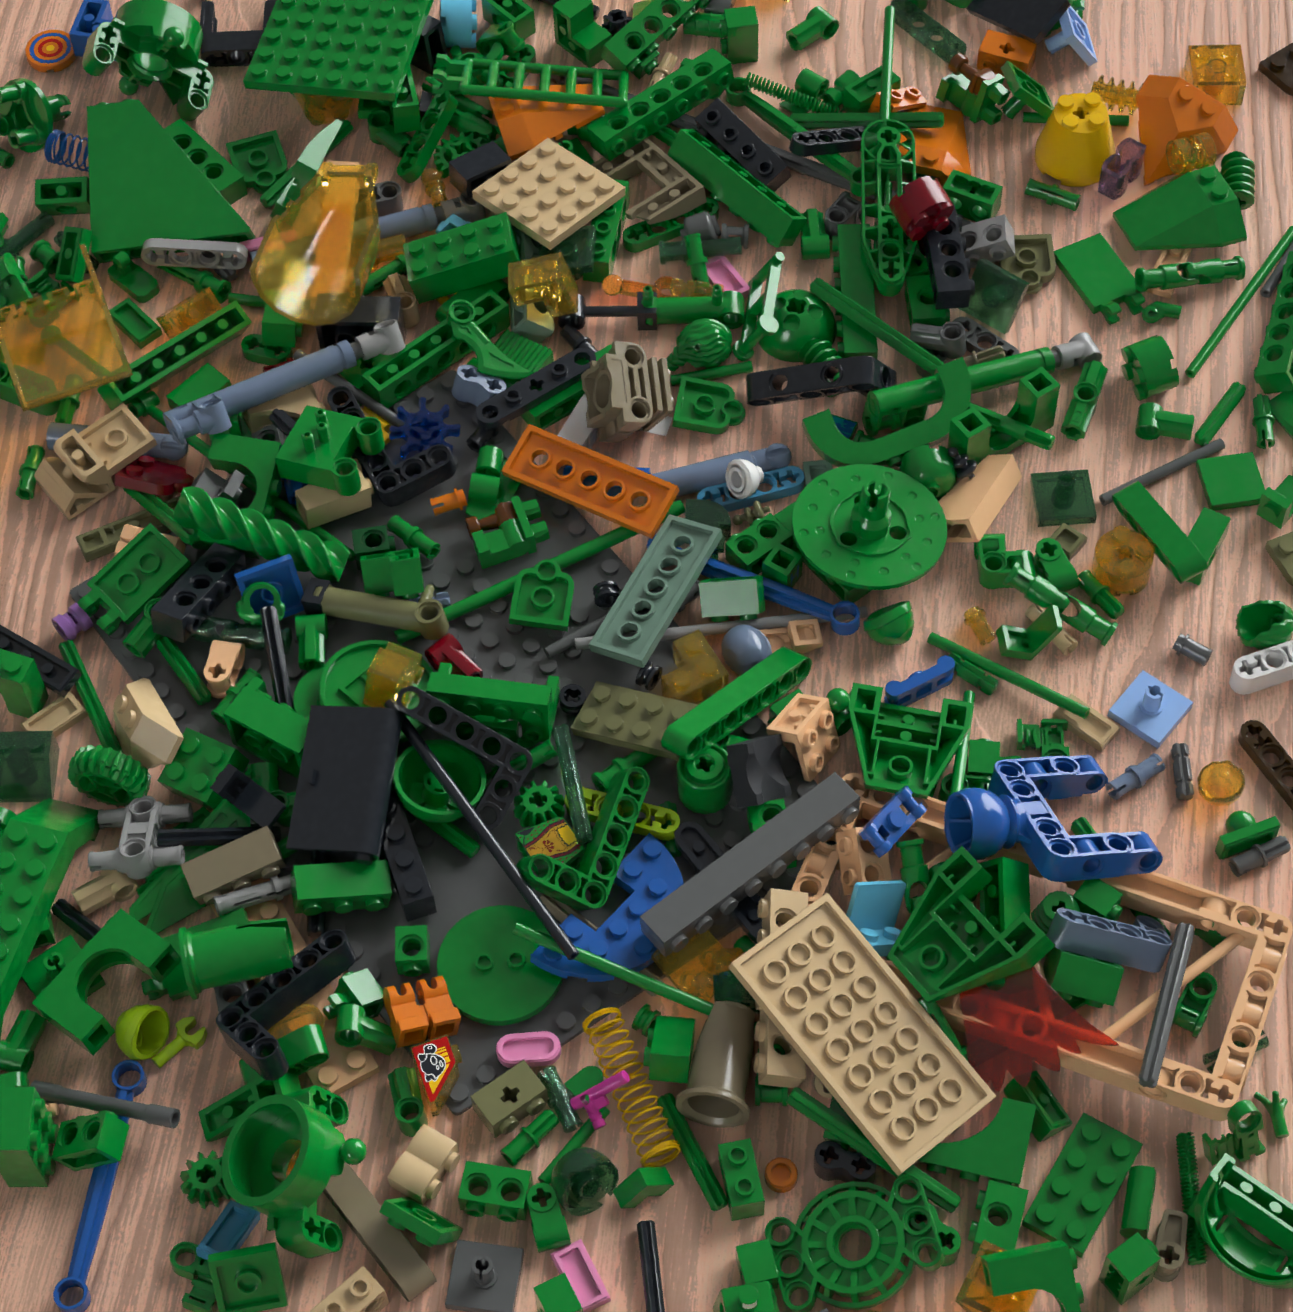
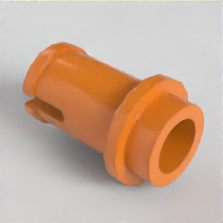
[430,488,468,516]

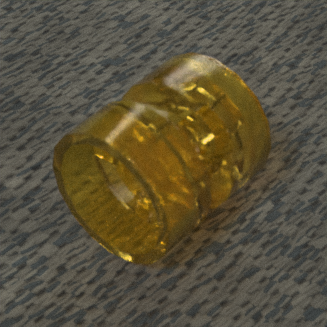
[1166,132,1217,175]

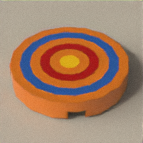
[25,30,76,73]

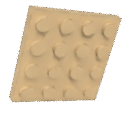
[472,138,626,250]

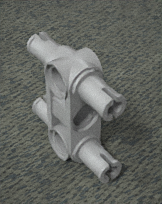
[88,795,193,879]

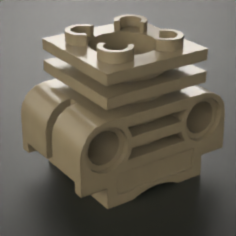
[581,341,674,443]

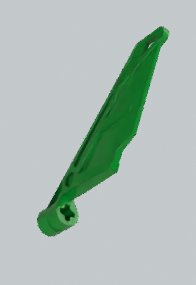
[129,762,279,934]

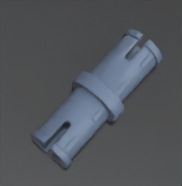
[1105,753,1165,800]

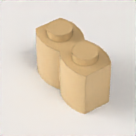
[387,1124,460,1205]

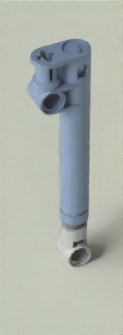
[250,194,486,297]
[163,319,406,445]

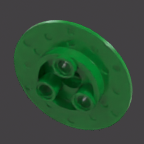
[792,464,947,590]

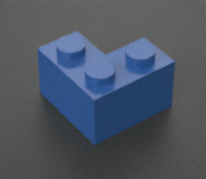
[69,0,117,62]

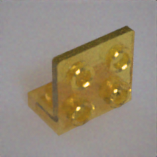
[651,930,744,1002]

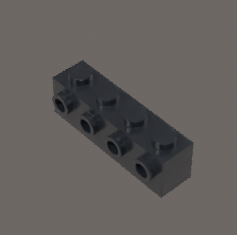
[694,98,791,192]

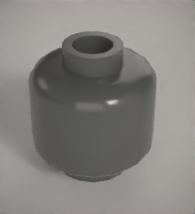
[680,211,721,249]

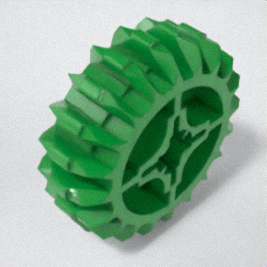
[67,745,151,807]

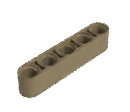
[323,1162,437,1302]

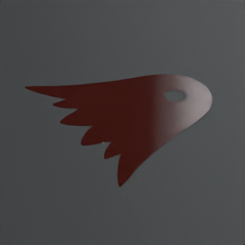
[960,966,1119,1092]

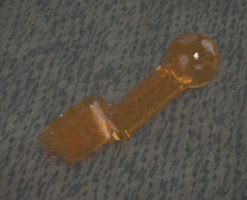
[602,274,681,297]

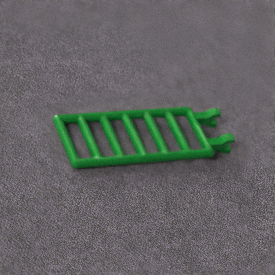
[432,53,629,108]

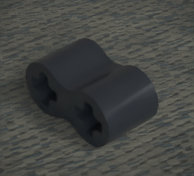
[814,1141,876,1191]

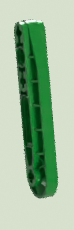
[860,119,918,297]

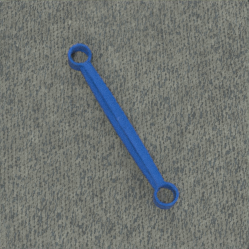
[647,534,860,636]
[53,1060,147,1312]

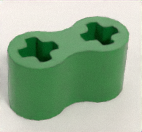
[909,1203,961,1267]

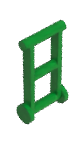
[732,251,785,362]

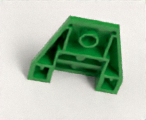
[1113,165,1247,251]
[848,682,974,799]

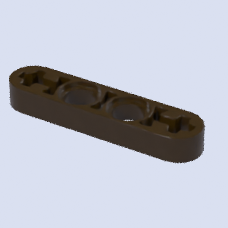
[1238,720,1293,811]

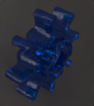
[389,397,461,459]

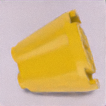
[1034,92,1115,187]

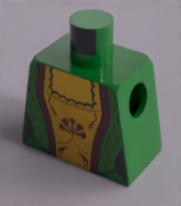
[515,817,592,884]

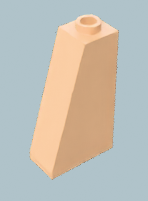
[938,454,1022,542]

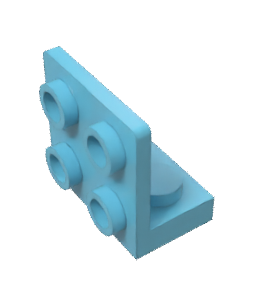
[846,880,906,956]

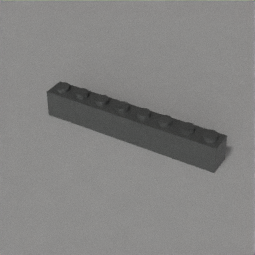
[640,772,860,957]

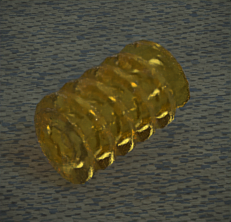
[1091,75,1143,116]

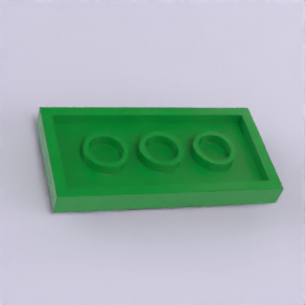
[1022,1112,1143,1258]

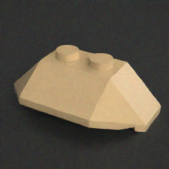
[113,678,184,769]

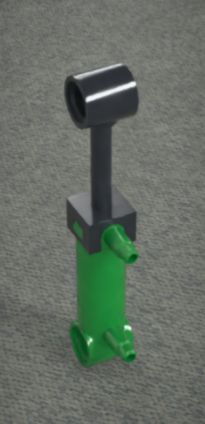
[558,285,745,331]

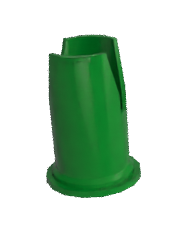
[178,918,295,1000]

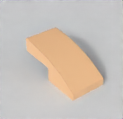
[760,619,824,654]

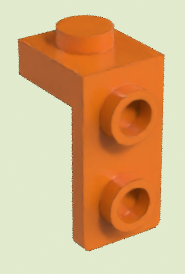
[868,87,928,113]

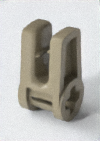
[1154,1209,1188,1282]

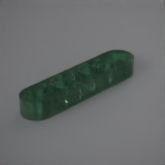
[890,0,967,64]

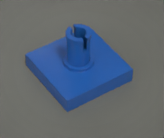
[234,554,304,629]

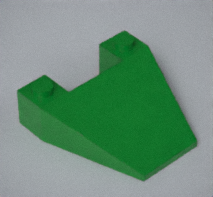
[887,846,1056,1003]

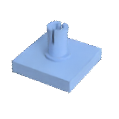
[1045,6,1098,67]
[1107,670,1193,749]

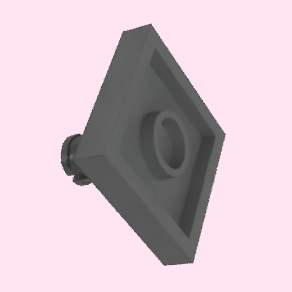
[445,1239,524,1312]

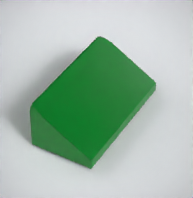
[1003,1070,1073,1142]

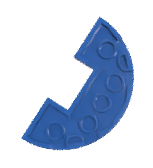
[530,833,684,982]

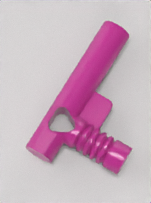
[570,1070,630,1130]

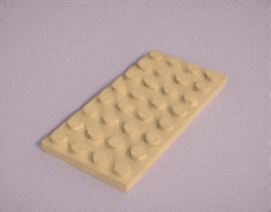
[728,893,997,1176]

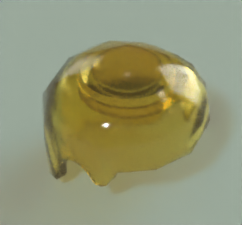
[1197,760,1245,806]

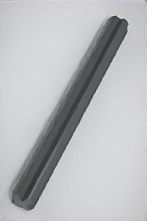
[1139,922,1194,1088]

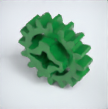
[433,132,487,178]

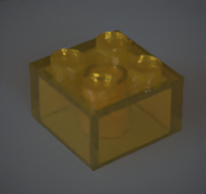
[1184,44,1247,105]

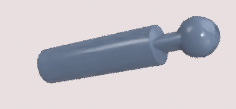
[46,422,188,461]
[651,443,792,497]

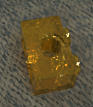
[156,287,222,340]

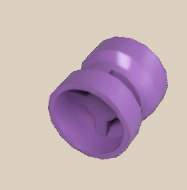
[51,602,93,641]

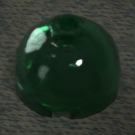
[551,1147,619,1216]

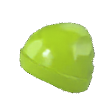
[115,1004,170,1061]

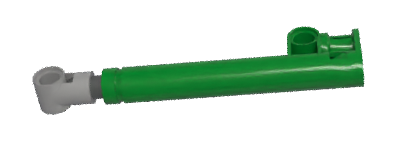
[862,332,1102,437]

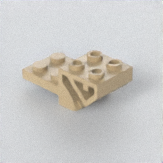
[34,403,157,521]

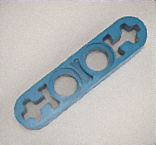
[697,466,804,516]

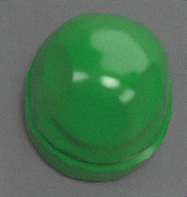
[863,601,914,645]

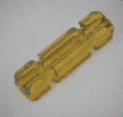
[670,278,724,297]

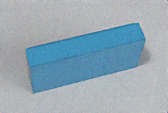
[196,1200,260,1260]

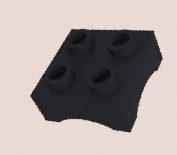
[726,734,792,808]

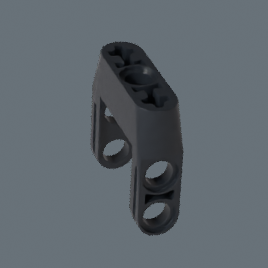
[200,0,276,67]

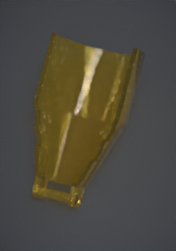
[249,162,381,326]

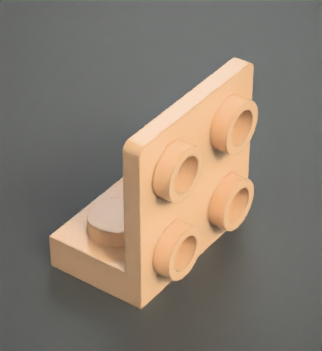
[766,693,840,782]

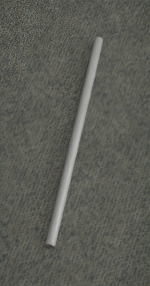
[574,606,868,650]

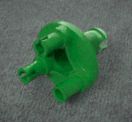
[0,78,72,153]

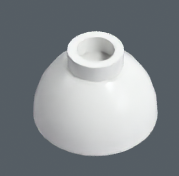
[725,459,764,499]

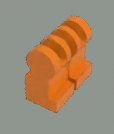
[383,975,461,1048]

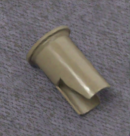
[676,1001,755,1128]

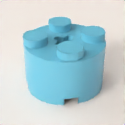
[440,0,477,48]

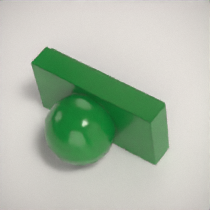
[1215,810,1281,860]

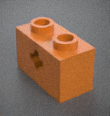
[976,29,1037,76]

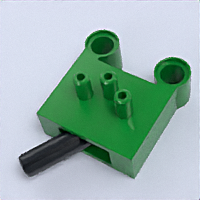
[269,405,385,496]

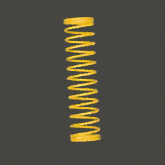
[582,1007,681,1168]

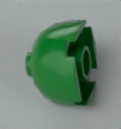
[899,445,957,500]

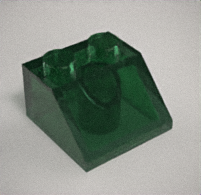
[0,731,60,802]

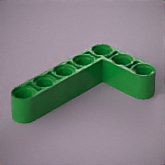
[516,766,650,911]

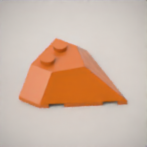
[1135,75,1238,186]

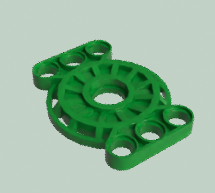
[765,1174,945,1312]

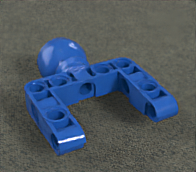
[944,755,1163,882]

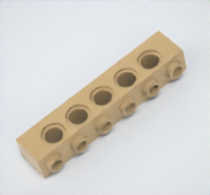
[754,888,808,1088]

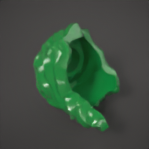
[667,318,733,371]

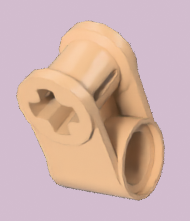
[203,640,245,698]

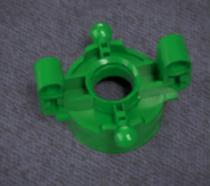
[82,0,214,121]
[222,1085,367,1259]

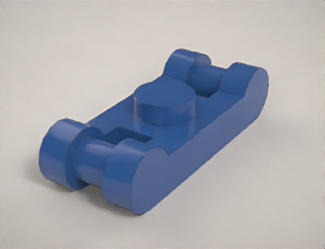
[884,655,955,706]
[858,785,927,858]

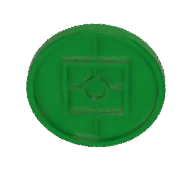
[318,640,433,744]
[437,905,563,1026]

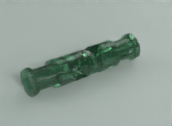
[190,616,292,654]

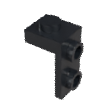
[210,763,286,829]

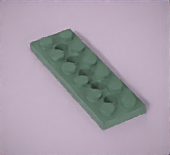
[589,514,723,668]

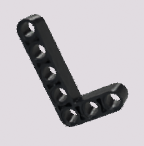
[327,386,456,507]
[396,686,533,829]
[216,929,356,1081]

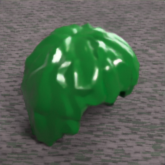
[1235,600,1293,650]

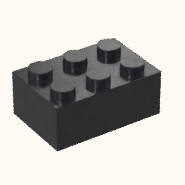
[315,295,406,350]

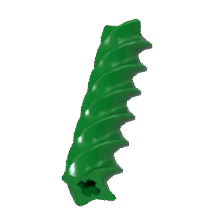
[172,486,350,583]

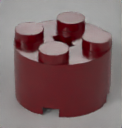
[889,176,954,241]

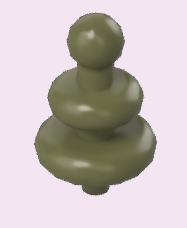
[732,500,770,525]

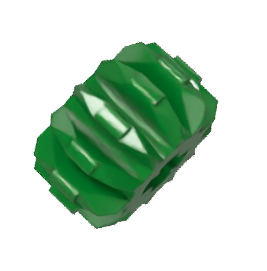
[513,780,565,828]
[180,1150,231,1209]

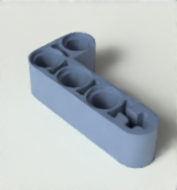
[1046,908,1172,973]

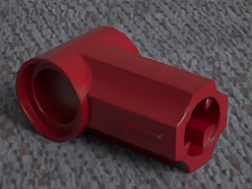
[424,633,483,678]

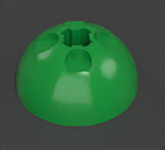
[755,289,836,363]
[394,739,486,823]

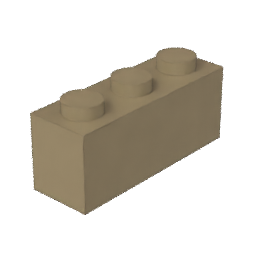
[181,826,287,905]

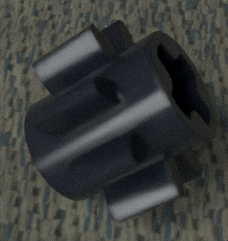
[602,9,632,37]

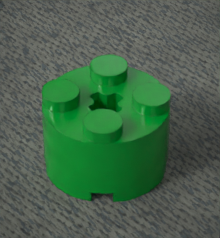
[1121,335,1179,401]

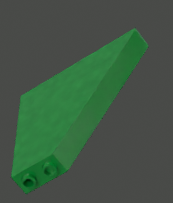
[87,99,256,263]

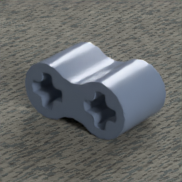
[451,364,506,414]

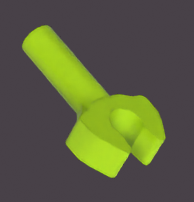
[151,1016,208,1069]

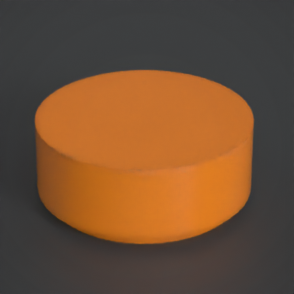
[765,1157,798,1193]

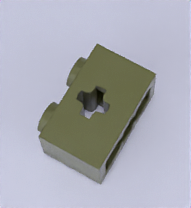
[470,1060,548,1138]

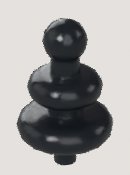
[948,447,977,479]

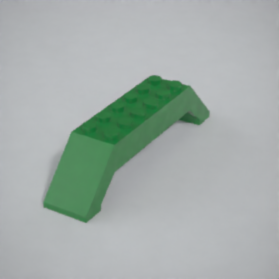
[0,798,100,1039]

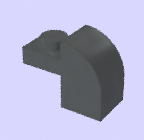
[191,468,245,506]

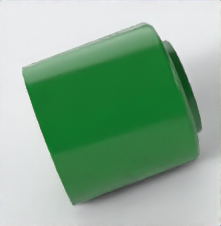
[677,744,733,814]

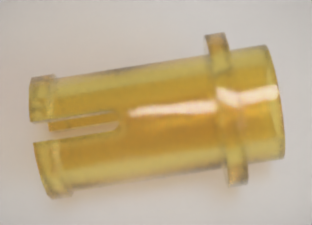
[964,606,997,645]

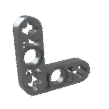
[916,317,1019,378]

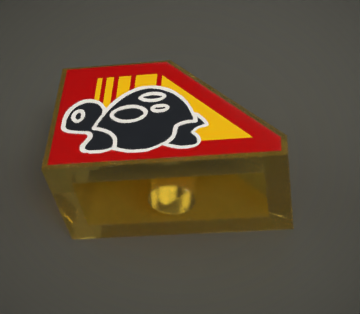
[410,1035,463,1117]

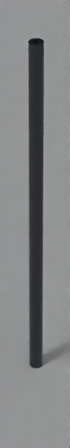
[384,699,579,960]

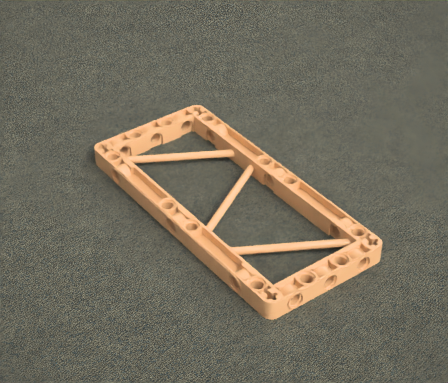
[777,773,1293,1121]

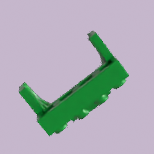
[426,662,560,755]
[1187,1153,1293,1289]

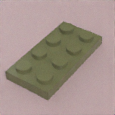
[571,681,698,761]

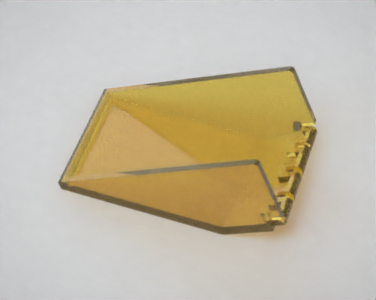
[0,244,133,412]

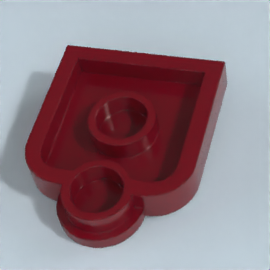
[114,456,194,496]

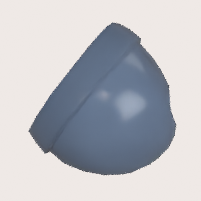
[721,624,772,676]

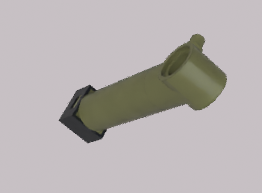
[301,577,449,640]

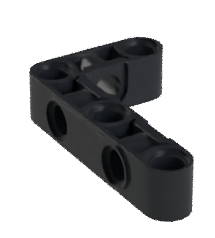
[746,356,897,406]

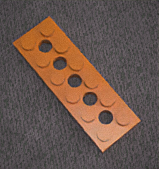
[501,424,679,539]

